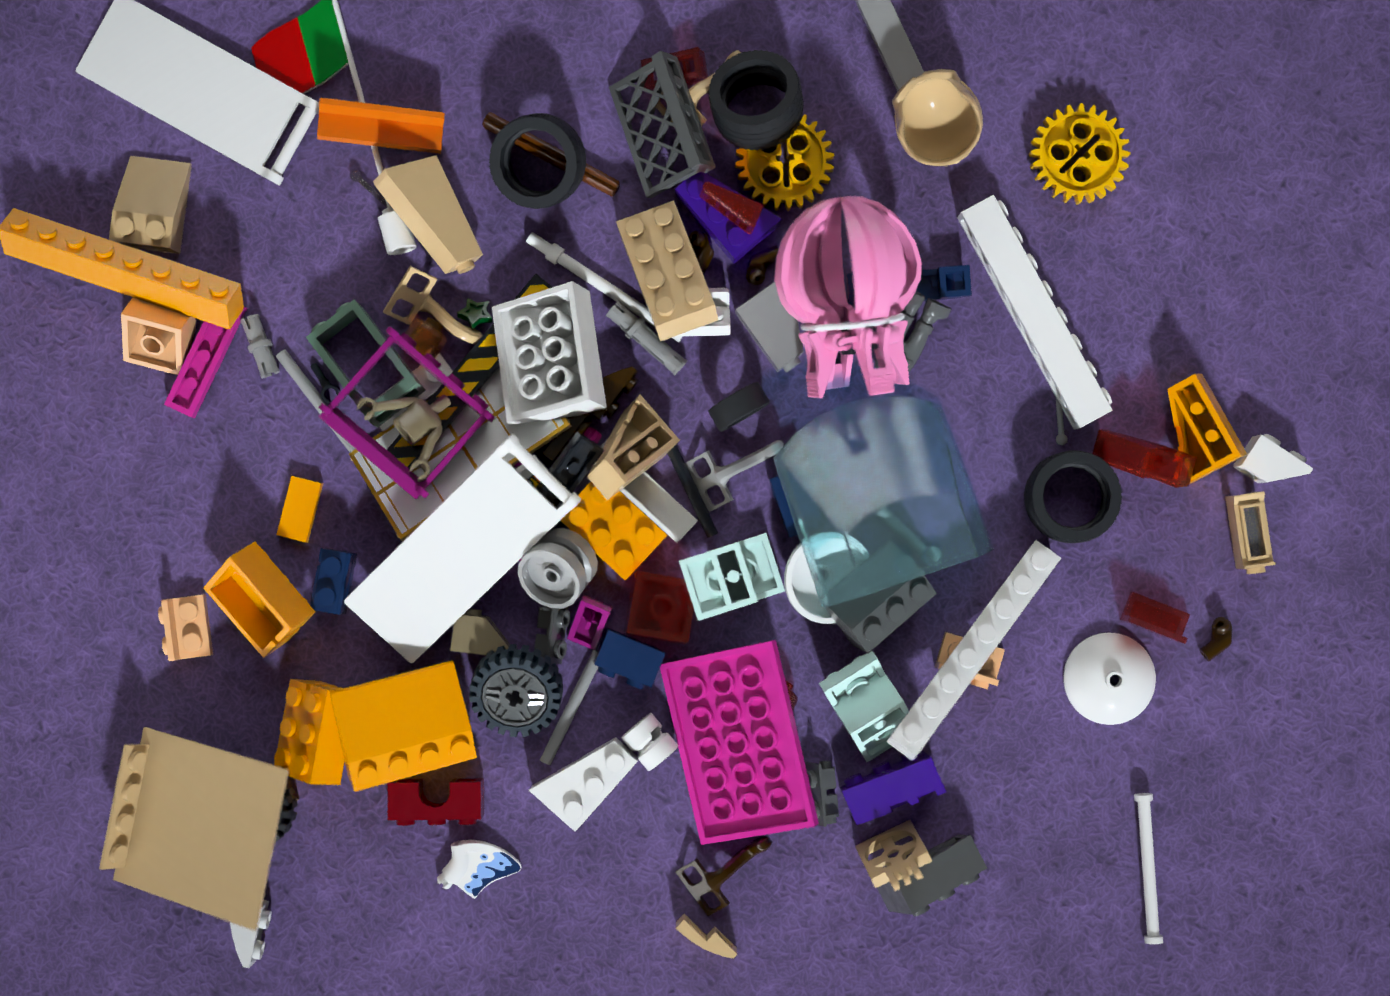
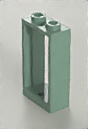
[306,299,426,428]

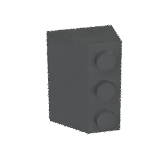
[819,541,937,653]

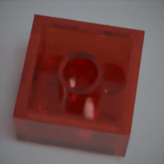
[623,571,694,644]

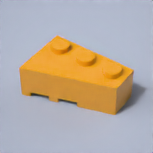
[1167,374,1247,485]

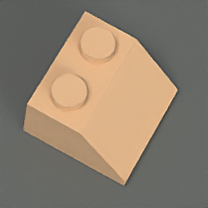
[121,297,196,375]

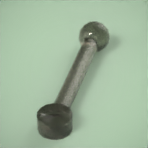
[350,170,387,208]

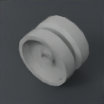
[518,528,598,608]

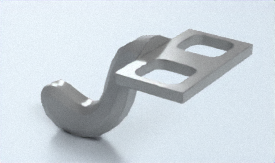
[685,440,786,512]

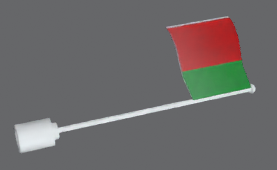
[251,0,417,255]

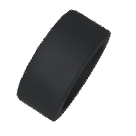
[708,382,770,431]

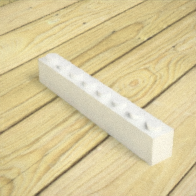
[957,195,1113,430]
[887,540,1061,761]

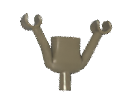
[356,395,451,482]

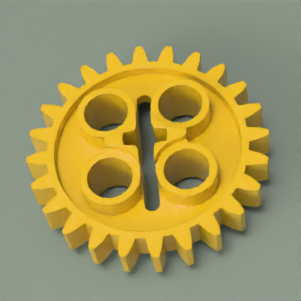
[1029,103,1131,205]
[735,114,834,211]

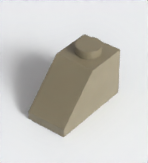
[450,608,510,655]

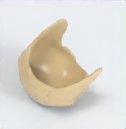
[892,69,983,166]

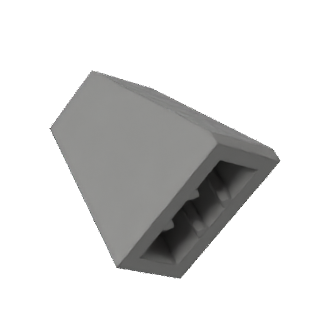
[735,282,804,373]

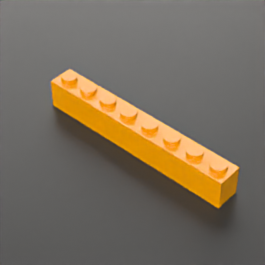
[0,208,244,330]

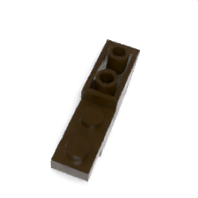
[543,366,638,462]

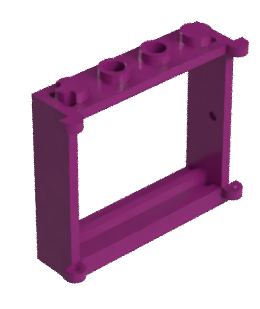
[318,326,495,500]

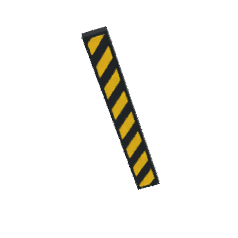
[387,274,552,469]

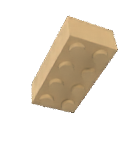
[616,200,718,342]

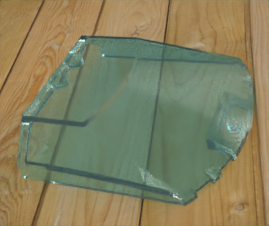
[773,396,994,607]

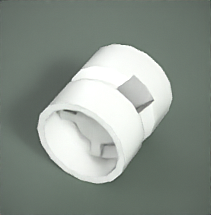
[621,713,679,771]

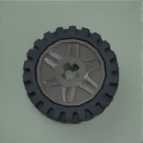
[469,644,563,737]

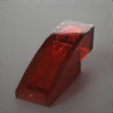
[1092,429,1197,488]

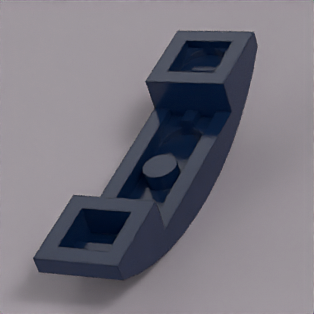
[847,265,972,305]

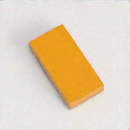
[276,476,323,543]

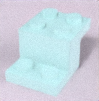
[679,533,785,621]
[819,650,909,762]

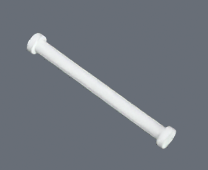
[1134,793,1163,944]

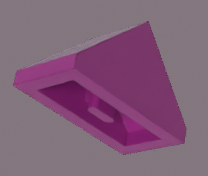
[567,595,613,650]

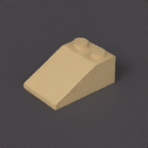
[109,156,192,254]

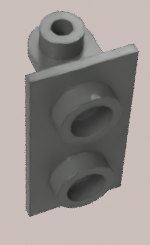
[534,605,570,664]
[805,760,839,827]

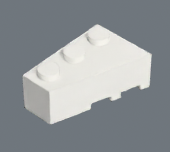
[529,737,638,832]

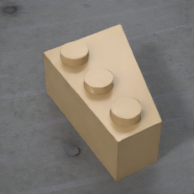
[587,394,680,500]

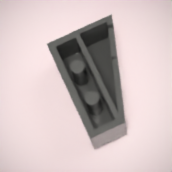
[877,834,987,916]

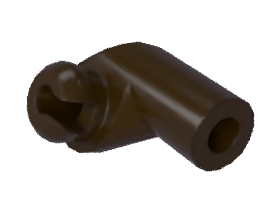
[688,230,714,275]
[745,245,779,286]
[1199,616,1232,662]

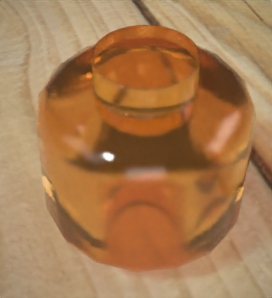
[402,316,447,359]

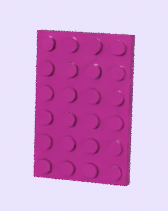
[660,640,819,845]

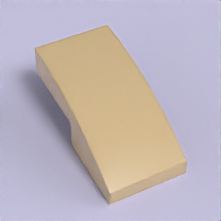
[676,913,737,959]

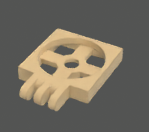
[855,820,932,891]

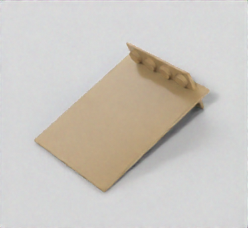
[99,727,289,930]

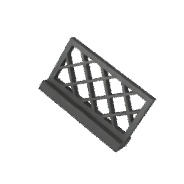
[609,51,716,198]

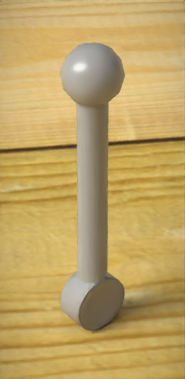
[1056,398,1068,445]

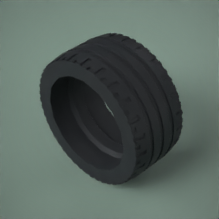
[709,50,804,150]
[489,113,586,209]
[1024,450,1122,543]

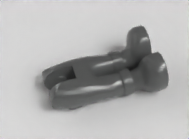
[875,291,952,372]

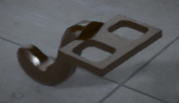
[675,835,772,916]

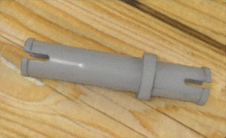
[606,301,687,376]

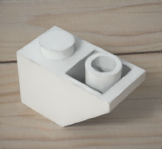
[1233,434,1313,483]

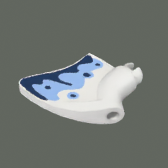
[437,840,521,899]

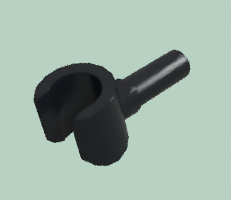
[310,363,341,403]

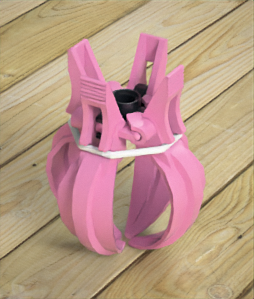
[774,196,922,398]

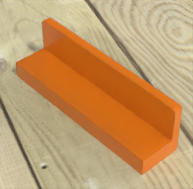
[317,98,445,154]

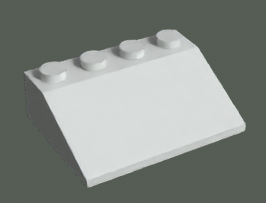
[492,281,607,425]

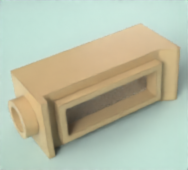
[1225,491,1276,574]

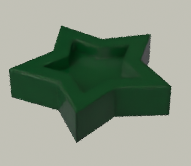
[457,298,492,329]

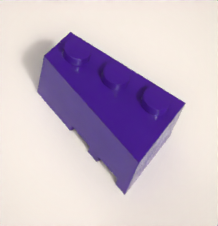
[840,751,946,825]

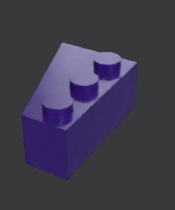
[675,172,782,264]

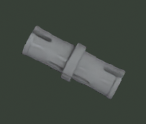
[240,314,280,378]

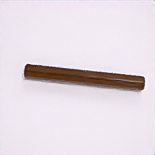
[482,112,620,196]

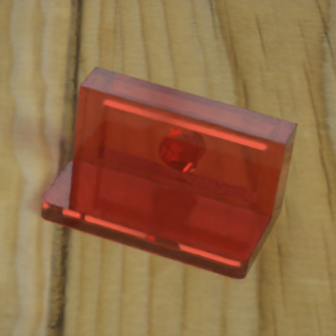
[1120,592,1190,644]

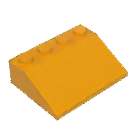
[330,660,477,792]

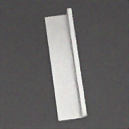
[601,438,698,543]

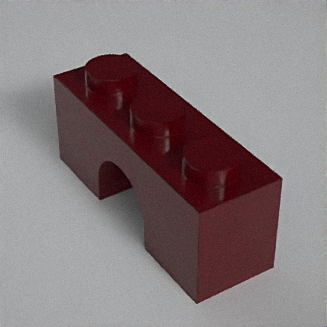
[387,778,484,826]

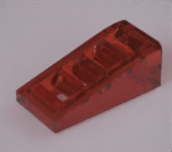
[641,47,708,90]
[699,181,763,235]

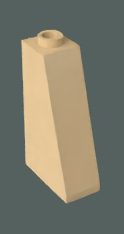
[373,155,483,274]

